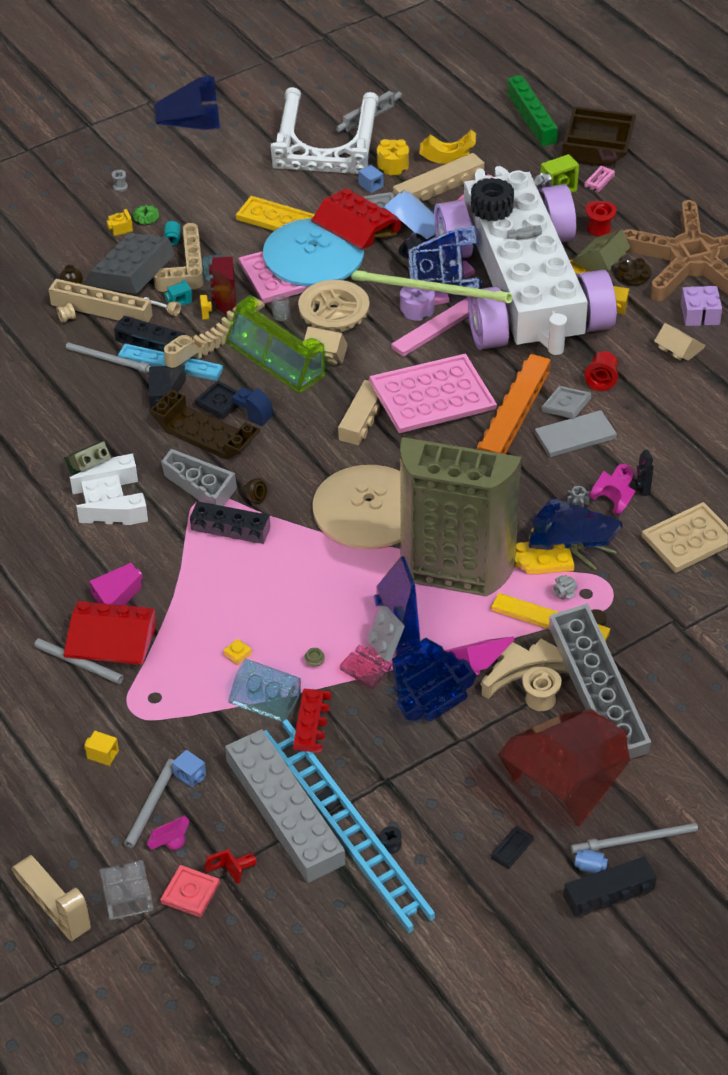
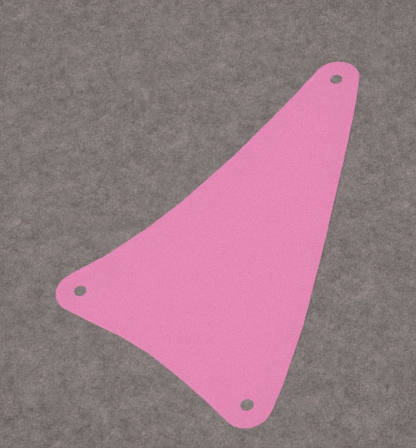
[126,499,614,720]

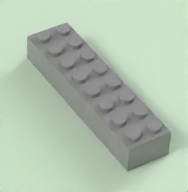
[549,603,651,766]
[225,729,345,883]

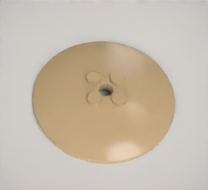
[313,465,400,549]

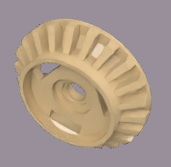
[298,280,369,333]

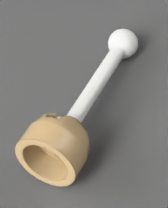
[144,297,181,316]

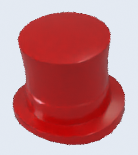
[585,201,617,236]
[585,351,618,391]

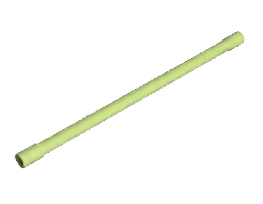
[351,270,513,303]

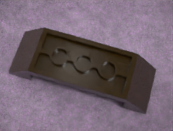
[149,389,261,460]

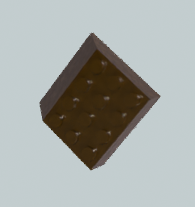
[562,106,636,166]

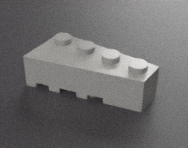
[161,449,237,506]

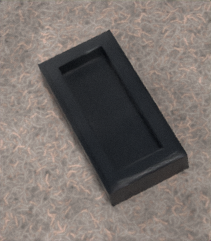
[491,826,534,870]

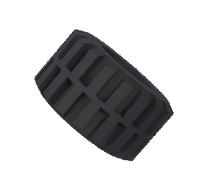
[470,178,514,221]

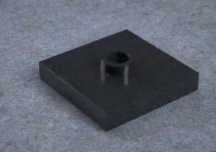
[195,380,239,420]

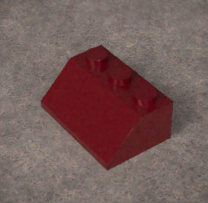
[209,257,236,315]

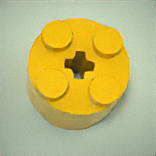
[377,139,409,175]

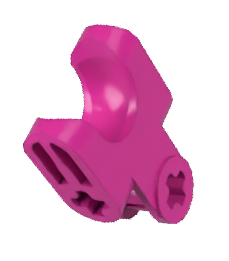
[588,464,635,516]

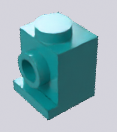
[164,279,192,306]

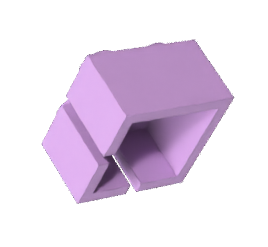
[681,286,722,326]

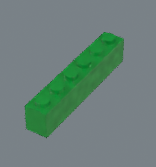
[507,75,558,147]

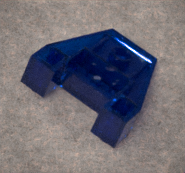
[155,76,220,130]
[408,226,482,298]
[374,556,420,658]

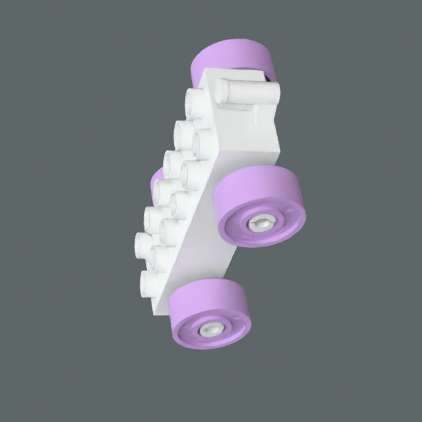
[434,166,616,355]

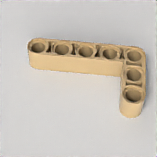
[153,223,203,292]
[12,855,91,942]

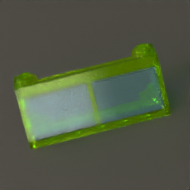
[227,295,325,393]

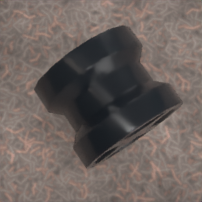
[380,826,402,854]

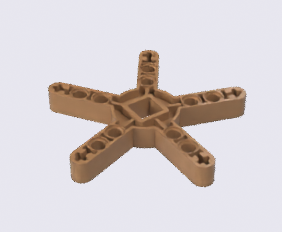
[623,200,728,301]

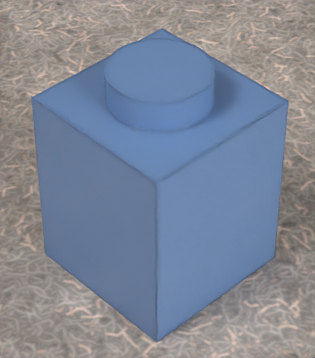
[358,165,383,193]

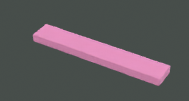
[391,297,469,357]

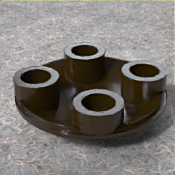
[617,258,651,284]

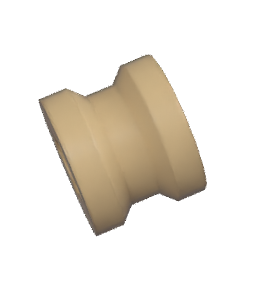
[56,303,76,323]

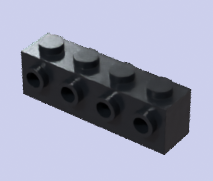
[114,315,186,352]
[190,501,270,544]
[563,856,657,917]

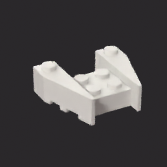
[70,454,148,525]

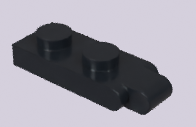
[635,450,654,496]

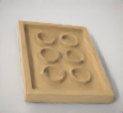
[641,502,728,573]

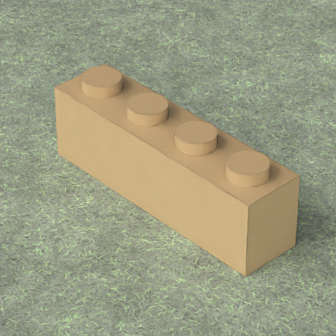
[338,380,382,445]

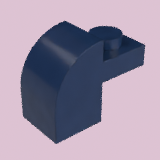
[232,387,273,426]

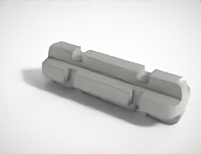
[508,225,542,239]

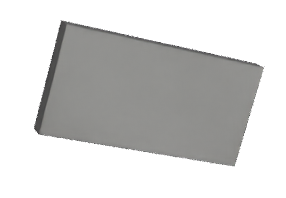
[535,410,617,457]

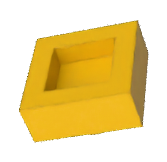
[200,295,212,320]
[223,638,252,665]

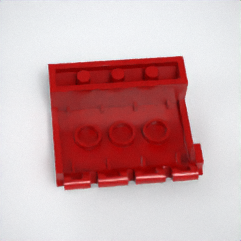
[311,188,403,250]

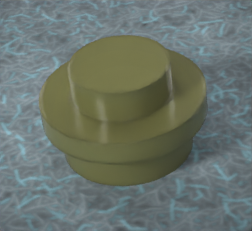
[305,647,325,667]

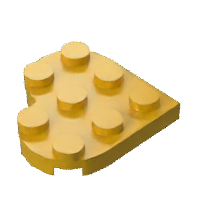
[515,525,574,574]

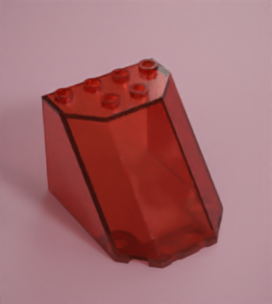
[498,709,630,827]

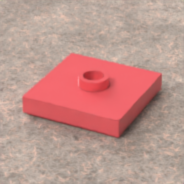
[160,865,220,918]

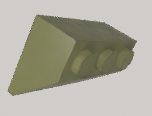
[573,230,630,272]

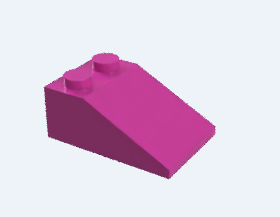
[442,636,514,677]

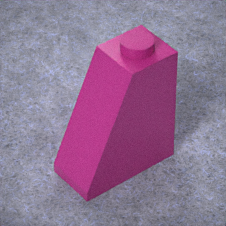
[89,563,143,605]

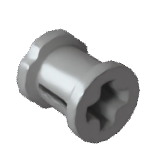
[112,170,128,192]

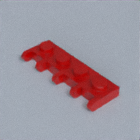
[293,688,332,753]

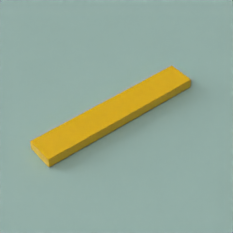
[491,593,610,642]

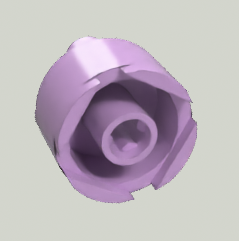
[400,287,435,321]

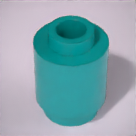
[164,221,181,246]

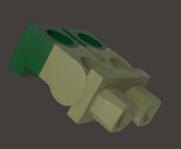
[64,441,111,474]

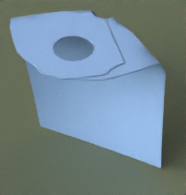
[383,190,436,239]

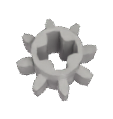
[567,486,590,509]
[553,575,577,600]

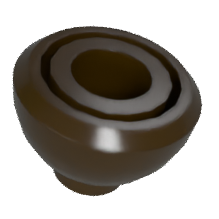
[59,265,83,284]
[242,478,267,504]

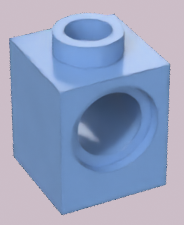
[172,750,206,788]

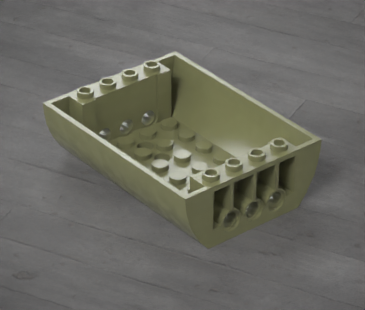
[400,437,522,597]

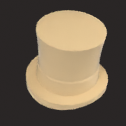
[522,667,562,711]

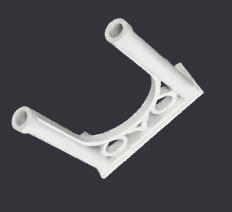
[271,88,379,174]

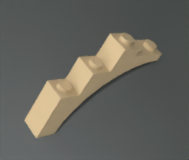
[481,639,569,699]

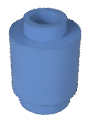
[574,849,608,874]

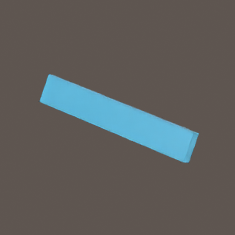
[118,344,223,381]

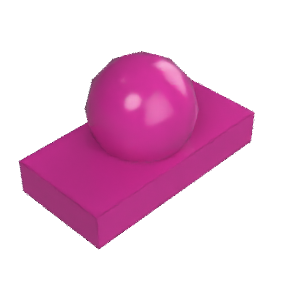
[147,816,190,850]

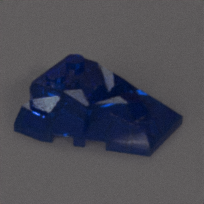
[529,499,623,550]
[392,638,477,721]

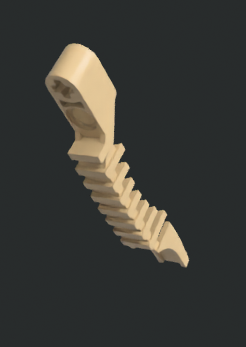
[164,297,265,368]

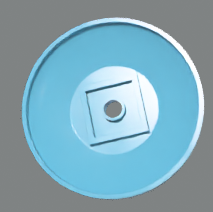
[263,218,364,287]

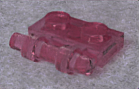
[340,645,393,689]

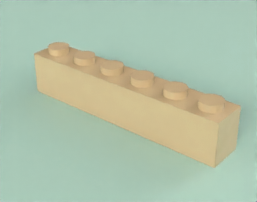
[393,153,484,202]
[49,279,152,322]

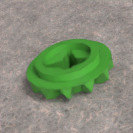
[133,204,159,224]

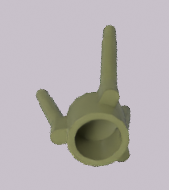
[567,533,617,570]

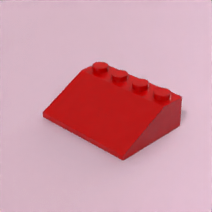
[64,601,156,665]

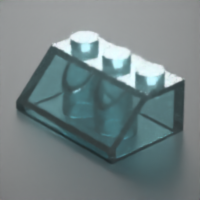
[228,658,301,723]

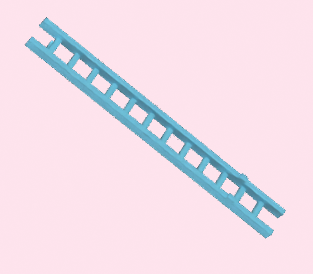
[264,719,435,933]

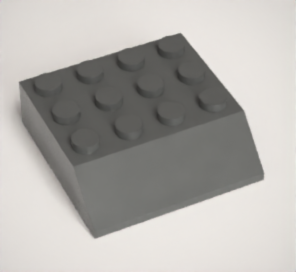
[83,233,175,294]

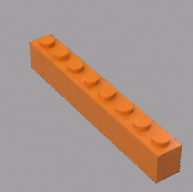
[477,354,551,454]

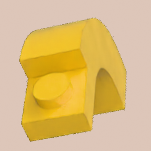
[419,130,476,164]

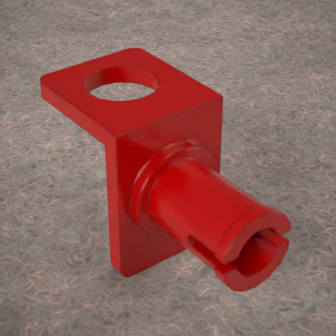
[204,849,257,884]

